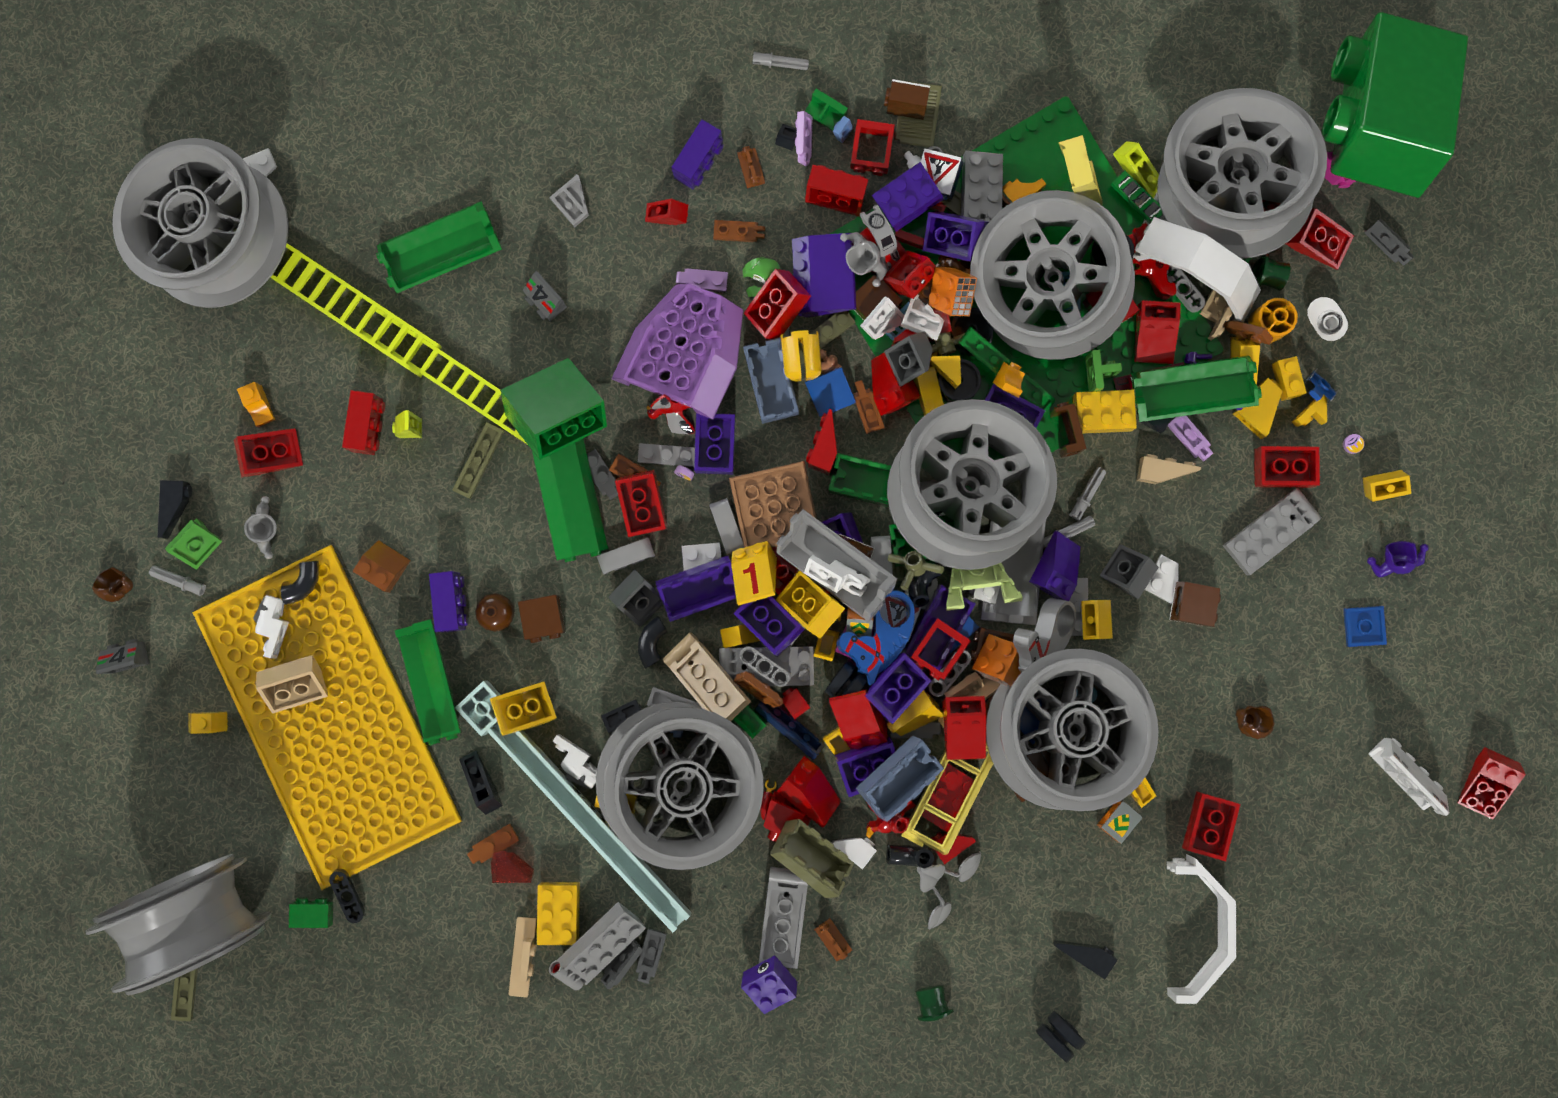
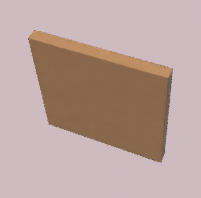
[729,461,817,548]

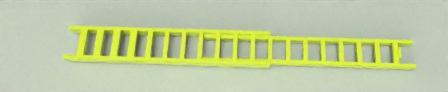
[270,243,528,445]

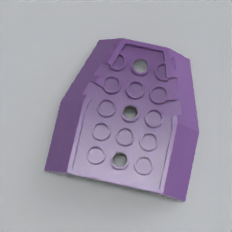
[611,283,743,419]

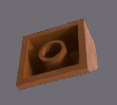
[353,540,411,593]

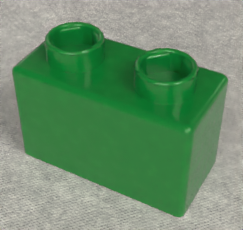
[1321,12,1468,198]

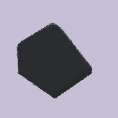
[775,124,797,151]

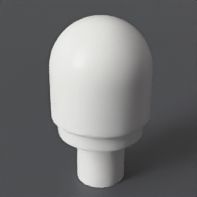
[904,151,921,169]

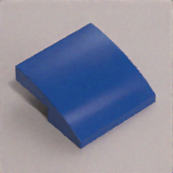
[805,367,856,417]

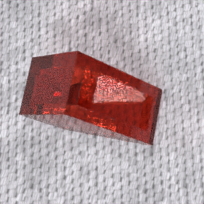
[491,851,534,883]

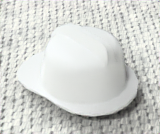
[1307,297,1348,341]

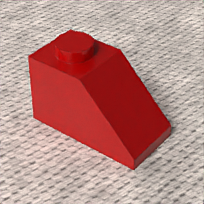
[645,198,689,225]
[782,688,810,719]
[931,832,976,865]

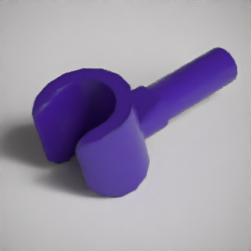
[1184,352,1212,364]

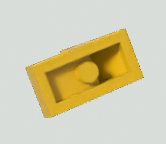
[1292,395,1327,427]

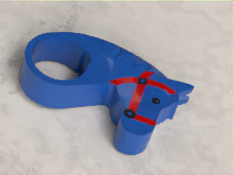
[837,591,914,685]

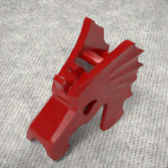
[1127,222,1177,300]

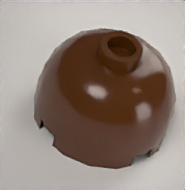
[475,593,515,632]

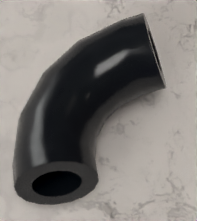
[908,560,943,608]
[281,561,319,605]
[638,616,668,669]
[886,845,934,868]

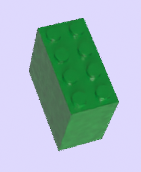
[500,358,607,460]

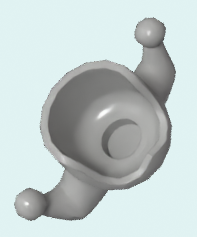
[840,232,887,287]
[244,496,277,559]

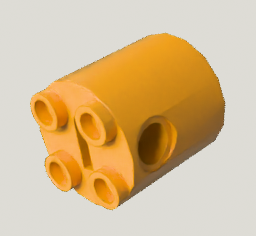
[1248,298,1298,343]

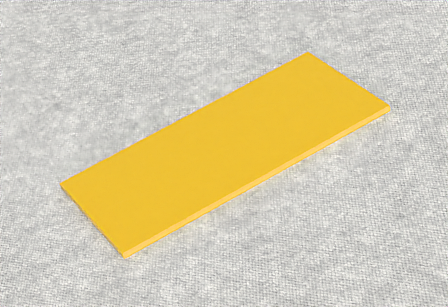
[192,545,462,890]

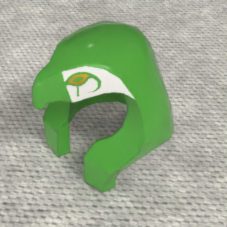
[743,257,781,297]

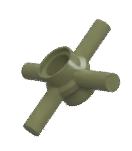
[931,332,965,356]
[888,551,944,590]

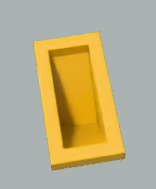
[930,356,961,389]
[720,624,760,648]
[814,630,839,661]
[823,727,850,755]
[1130,778,1156,808]

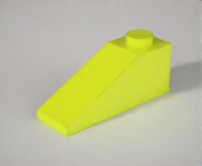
[1113,141,1159,198]
[392,410,422,438]

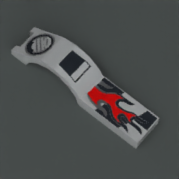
[860,205,905,276]

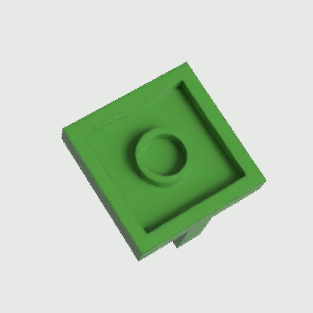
[1085,350,1122,392]
[165,518,222,570]

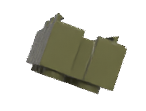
[770,819,854,898]

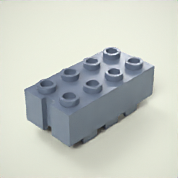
[743,338,799,424]
[856,736,944,822]

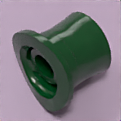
[1252,253,1291,291]
[915,985,954,1022]

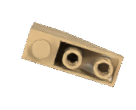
[1136,454,1201,484]

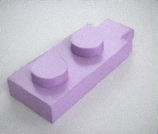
[795,111,813,166]
[676,269,728,292]
[1168,416,1213,461]

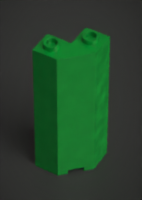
[376,201,502,293]
[1131,356,1262,422]
[532,439,608,563]
[394,619,462,745]

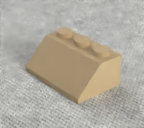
[256,655,328,714]

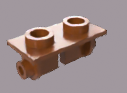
[737,146,765,189]
[814,918,852,961]

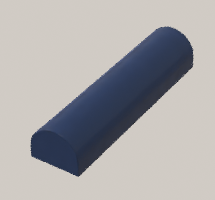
[754,701,825,760]

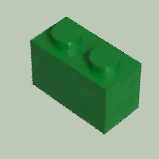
[289,898,333,928]

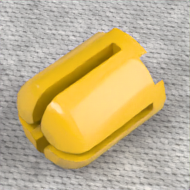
[780,330,822,381]

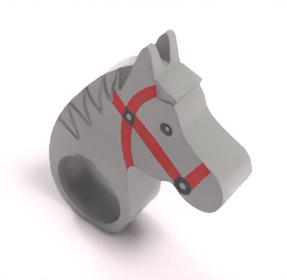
[1013,598,1076,672]

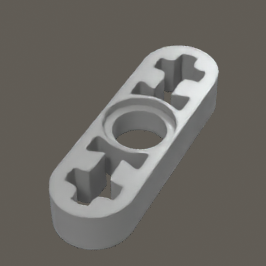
[1167,265,1205,312]

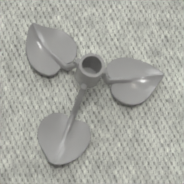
[917,851,981,930]

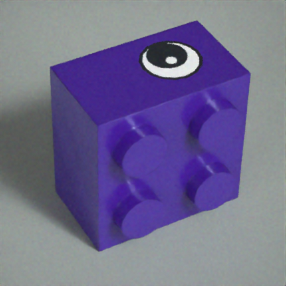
[741,955,798,1014]

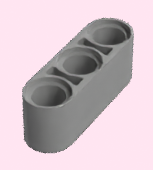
[709,498,744,556]
[870,536,893,591]
[597,538,655,575]
[740,647,789,687]
[927,650,971,697]

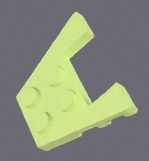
[946,563,1023,611]

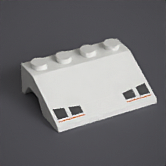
[1368,738,1449,816]

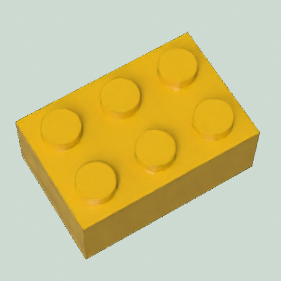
[1072,390,1137,434]
[776,570,845,639]
[537,882,580,945]

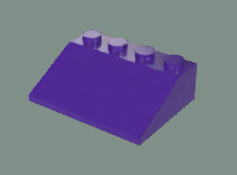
[792,233,856,318]

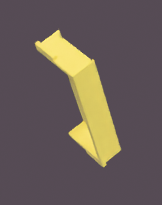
[1059,135,1103,205]
[901,742,993,855]

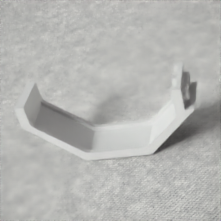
[1133,217,1261,323]
[1167,854,1236,1004]

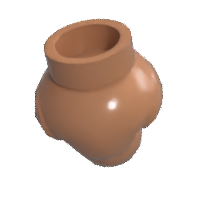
[820,349,842,374]

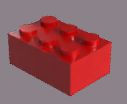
[805,165,868,217]
[744,269,811,339]
[342,390,385,455]
[1254,446,1320,488]
[615,470,667,537]
[921,763,974,833]
[1182,791,1241,861]

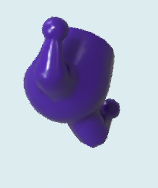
[1367,541,1429,577]

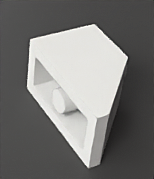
[831,837,877,869]

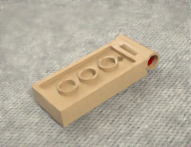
[663,632,751,721]

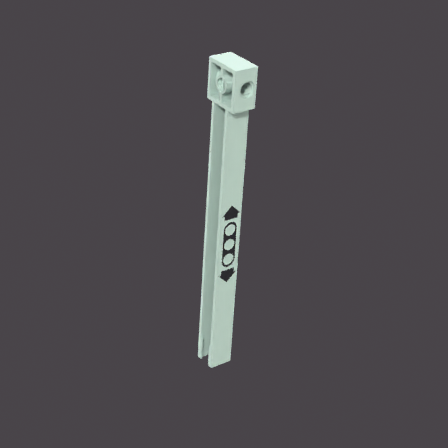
[455,681,692,933]

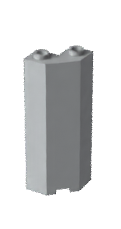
[776,509,897,622]

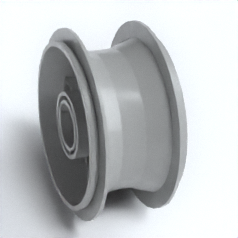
[1157,88,1327,259]
[112,138,289,308]
[970,190,1135,360]
[887,399,1057,570]
[986,649,1159,811]
[596,702,763,870]
[85,854,272,995]

